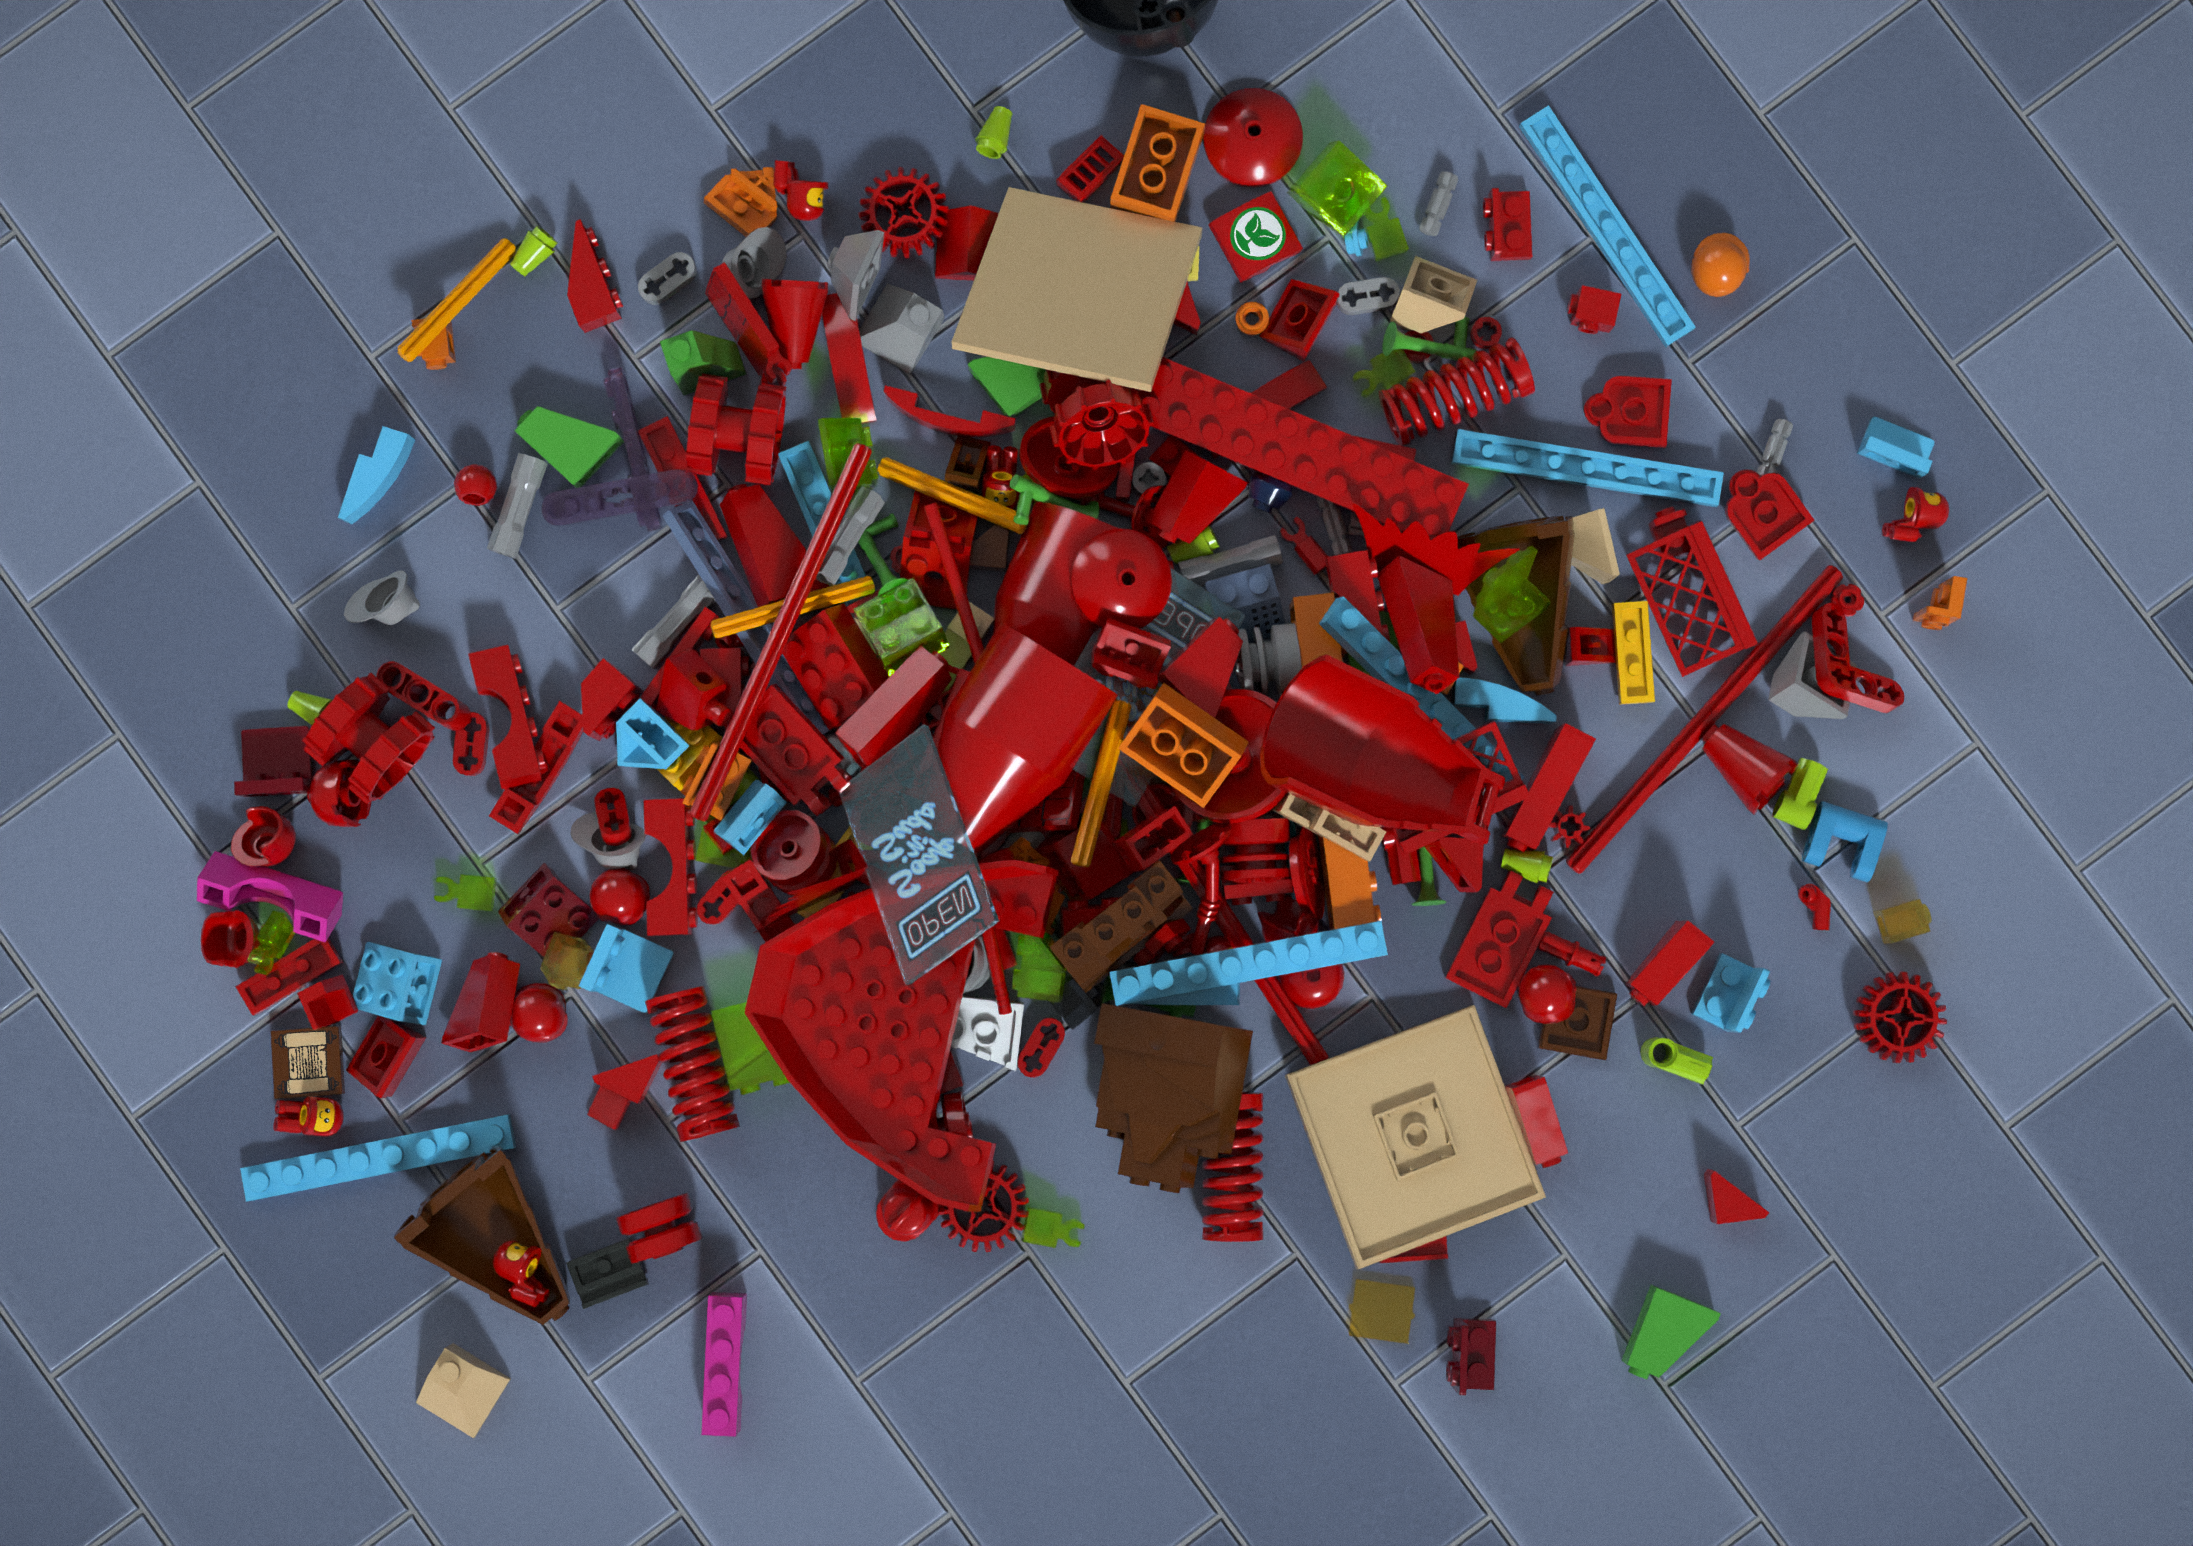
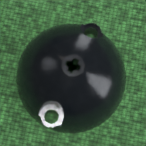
[1063,0,1219,57]

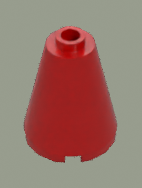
[761,279,829,369]
[1702,724,1799,815]

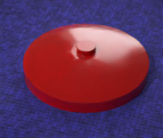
[1171,689,1287,824]

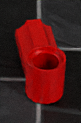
[1380,827,1421,885]

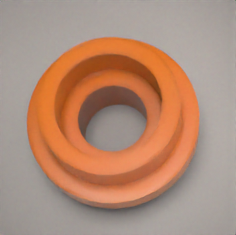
[1235,302,1269,336]

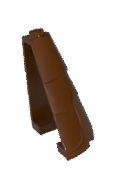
[1457,516,1575,696]
[394,1146,570,1325]

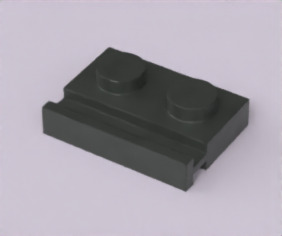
[566,1237,649,1309]

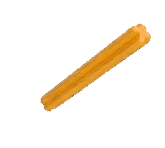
[397,238,516,362]
[877,457,1028,534]
[711,576,875,638]
[1071,700,1132,868]

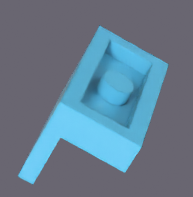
[1857,417,1935,478]
[714,780,787,855]

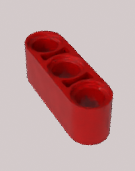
[376,661,471,731]

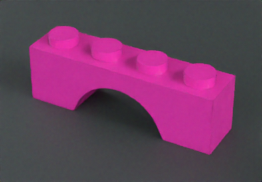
[197,851,343,942]
[701,1292,747,1437]

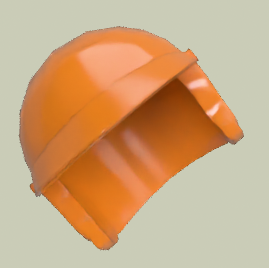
[1691,233,1750,297]

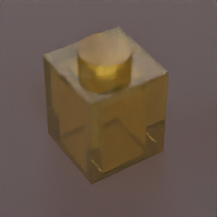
[1873,899,1932,944]
[540,932,594,990]

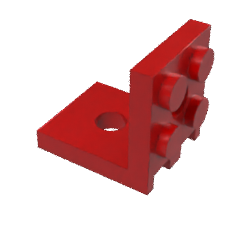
[900,490,979,609]

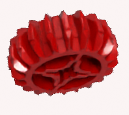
[858,167,949,259]
[1853,971,1948,1063]
[937,1160,1029,1252]

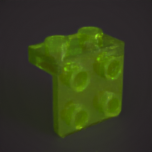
[1473,546,1551,643]

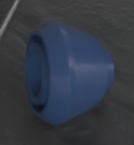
[1249,472,1293,513]

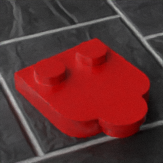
[1584,376,1672,448]
[1725,469,1815,561]

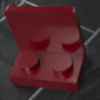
[234,726,312,797]
[497,863,599,964]
[1446,1318,1496,1396]

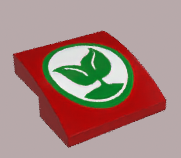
[1208,191,1303,283]

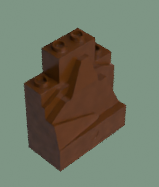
[1043,860,1193,993]
[1094,1003,1253,1193]

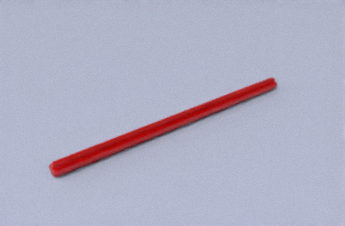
[690,443,872,822]
[1566,565,1843,874]
[1115,750,1330,1065]

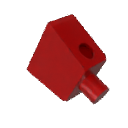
[656,648,732,730]
[1112,806,1194,872]

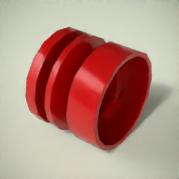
[1220,818,1291,884]

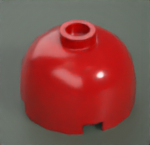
[307,760,372,827]
[1277,964,1345,1009]

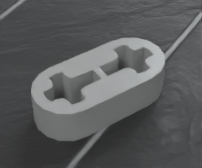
[638,252,697,305]
[1336,277,1400,315]

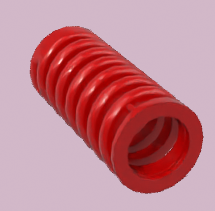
[1379,337,1535,446]
[645,986,740,1142]
[1202,1092,1264,1242]

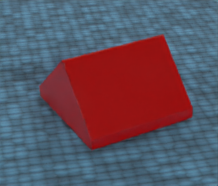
[935,205,999,281]
[1259,279,1340,362]
[346,1015,427,1098]

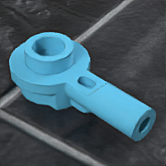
[1344,191,1368,257]

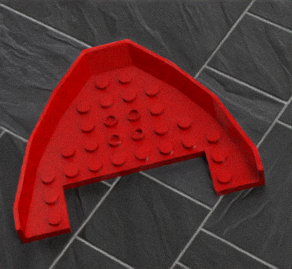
[744,859,1059,1212]

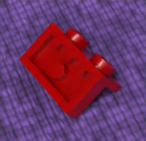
[1483,188,1532,261]

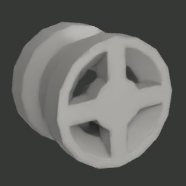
[1132,462,1166,498]

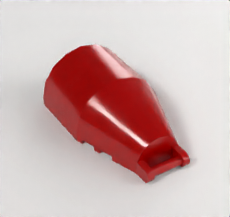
[993,502,1132,679]
[907,622,1119,867]
[1260,654,1505,844]

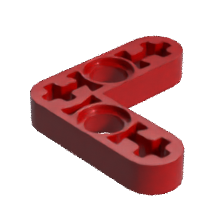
[1812,602,1905,713]

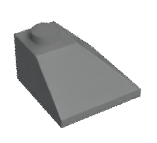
[828,230,885,321]
[859,283,945,375]
[1768,631,1857,719]

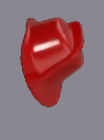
[876,1179,945,1242]

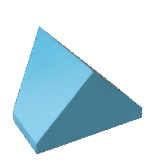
[616,698,689,770]

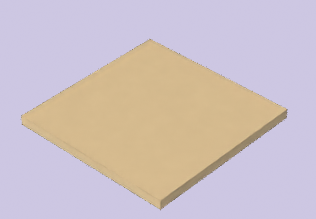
[952,187,1202,392]
[1285,1005,1546,1269]

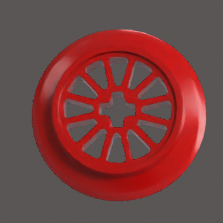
[1289,827,1325,920]

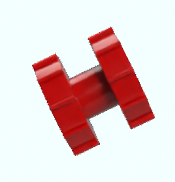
[1039,369,1154,471]
[685,373,787,485]
[302,673,435,805]

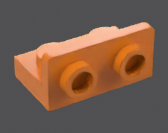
[1913,576,1967,630]
[681,741,752,820]

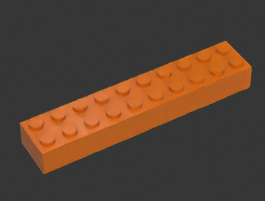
[1289,592,1381,930]

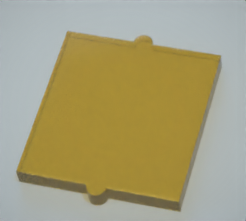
[1348,1279,1415,1344]

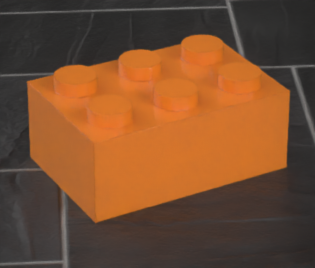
[1110,104,1205,222]
[1118,683,1249,808]

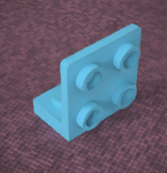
[579,924,674,1013]
[352,942,442,1025]
[1691,953,1771,1033]

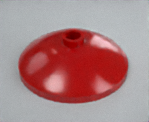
[1203,88,1303,188]
[1019,416,1120,498]
[1070,528,1172,629]

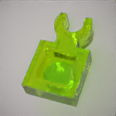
[1363,197,1409,261]
[1352,349,1416,397]
[434,874,497,911]
[248,910,295,975]
[1021,1206,1085,1248]

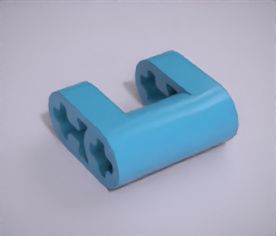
[1802,801,1888,883]

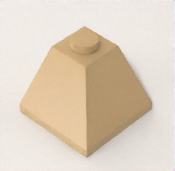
[1390,256,1477,333]
[1571,508,1620,584]
[416,1343,511,1438]

